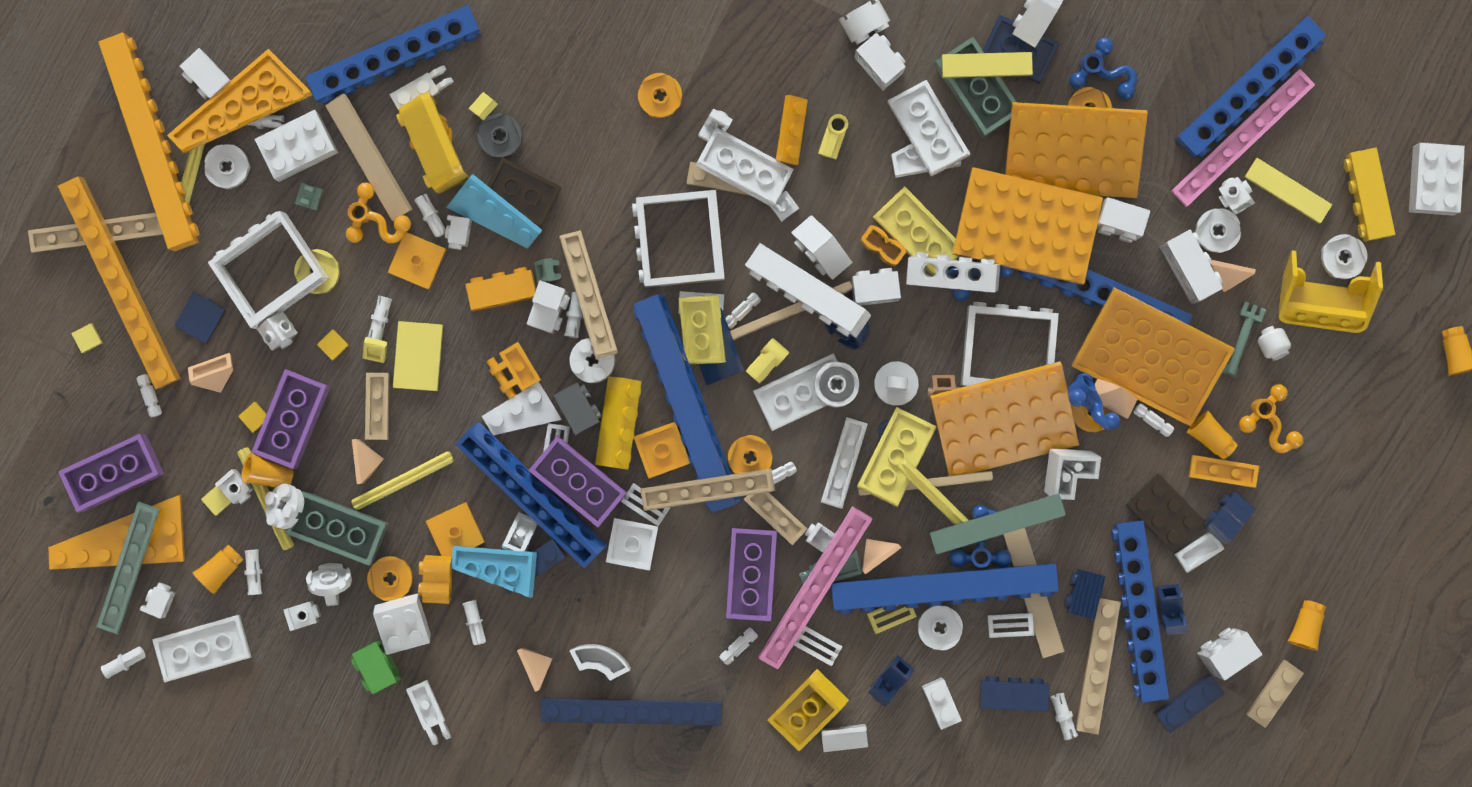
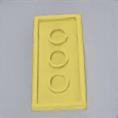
[872,186,960,276]
[857,407,937,507]

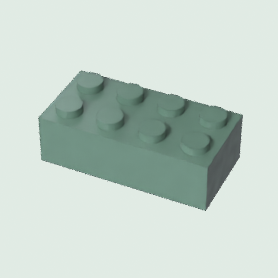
[934,37,1017,139]
[286,491,389,566]

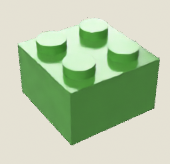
[351,640,402,694]

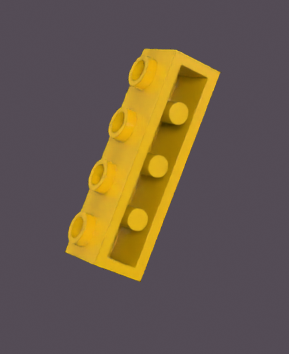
[1344,147,1395,242]
[595,377,642,470]

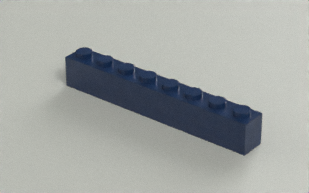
[541,697,722,726]

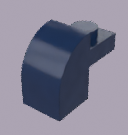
[1156,584,1189,635]
[868,655,914,707]

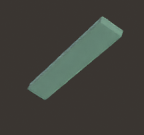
[930,493,1066,554]
[97,502,160,635]

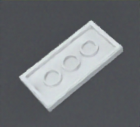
[887,80,970,176]
[696,127,794,208]
[753,353,842,431]
[152,615,252,682]

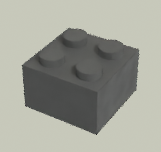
[554,382,602,436]

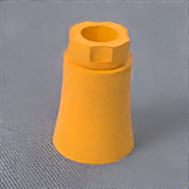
[1441,326,1472,376]
[1187,410,1238,460]
[241,453,294,488]
[192,544,244,595]
[1287,600,1326,651]

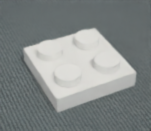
[606,518,658,570]

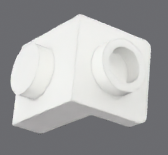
[698,109,733,142]
[804,522,835,552]

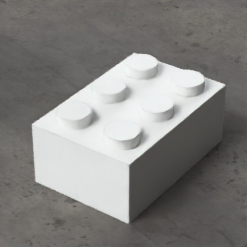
[255,110,338,182]
[1409,143,1465,215]
[1159,230,1223,305]
[1197,628,1262,680]

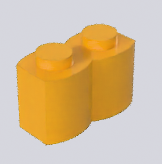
[860,225,906,267]
[418,555,452,604]

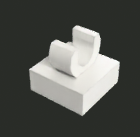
[770,191,799,222]

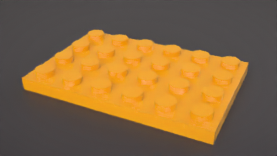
[1005,102,1148,198]
[952,167,1103,285]
[1072,287,1235,426]
[930,362,1079,476]

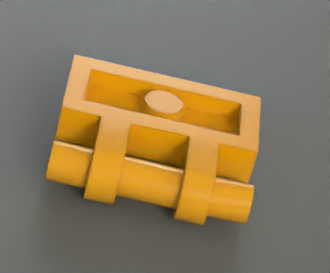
[486,342,541,399]

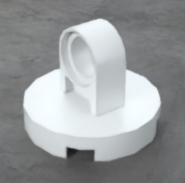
[874,361,919,406]
[306,563,352,606]

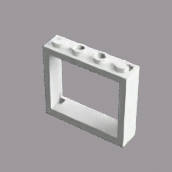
[632,190,725,288]
[208,211,329,329]
[960,302,1059,387]

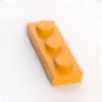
[776,95,808,165]
[1188,455,1259,488]

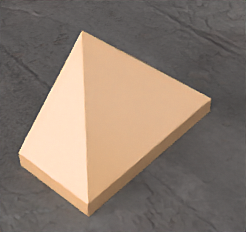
[1210,260,1256,292]
[188,353,233,393]
[1095,379,1138,419]
[352,439,384,484]
[862,539,901,574]
[517,647,552,692]

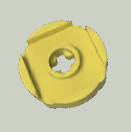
[294,249,340,294]

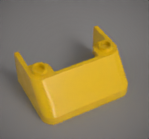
[396,91,469,194]
[1279,250,1383,333]

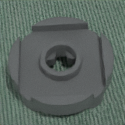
[477,113,522,158]

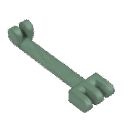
[1222,301,1266,378]

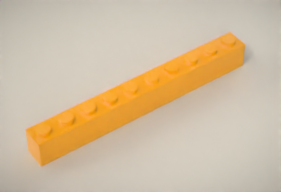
[98,32,200,252]
[58,176,181,389]

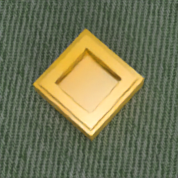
[317,329,349,361]
[238,402,267,433]

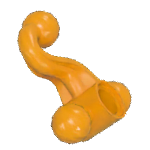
[346,183,411,244]
[1239,384,1303,453]

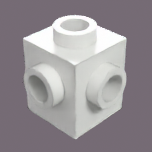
[1218,177,1255,215]
[257,311,298,351]

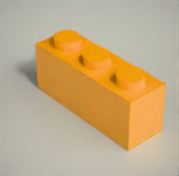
[465,267,536,312]

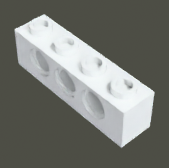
[906,253,1000,292]

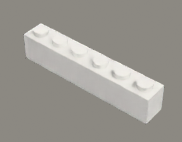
[745,243,871,337]

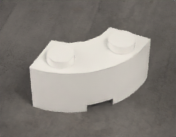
[570,644,631,680]

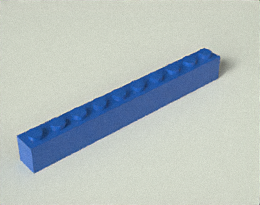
[634,294,742,513]
[832,563,1059,614]

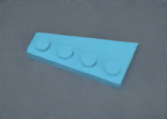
[446,174,542,249]
[451,546,537,598]

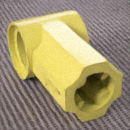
[818,114,848,160]
[746,338,790,384]

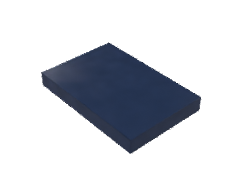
[982,15,1060,84]
[699,308,744,385]

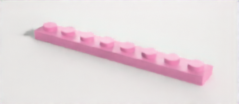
[1171,69,1315,207]
[758,506,872,669]

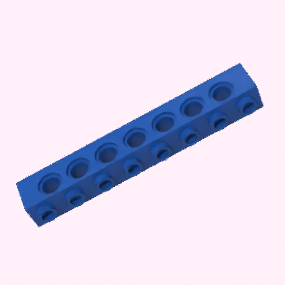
[305,5,481,105]
[1174,16,1326,159]
[1017,269,1193,325]
[455,422,607,569]
[1111,520,1169,703]

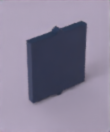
[174,292,226,344]

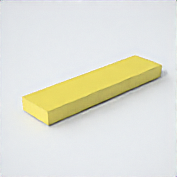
[942,52,1033,78]
[1244,158,1332,224]

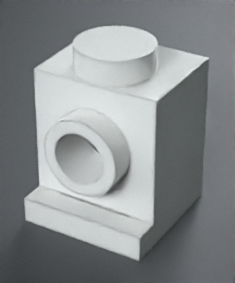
[445,215,472,250]
[215,469,253,504]
[140,582,176,619]
[284,601,321,631]

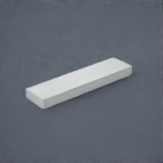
[821,417,868,509]

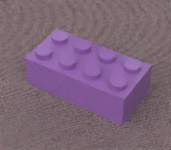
[251,369,331,469]
[58,434,165,512]
[528,436,627,527]
[726,528,777,621]

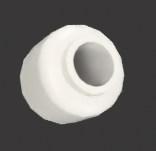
[1258,326,1291,361]

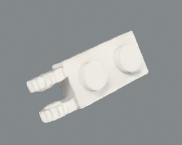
[389,65,454,109]
[406,680,451,745]

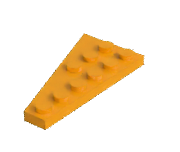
[167,49,312,153]
[48,495,185,570]

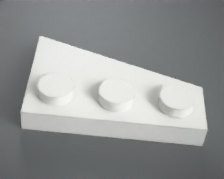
[891,122,961,178]
[482,382,562,435]

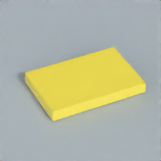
[678,295,726,364]
[393,321,444,391]

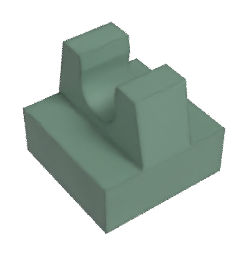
[295,183,324,211]
[534,258,562,284]

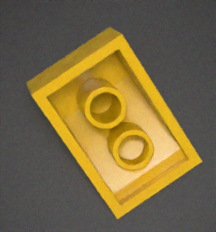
[767,669,849,751]

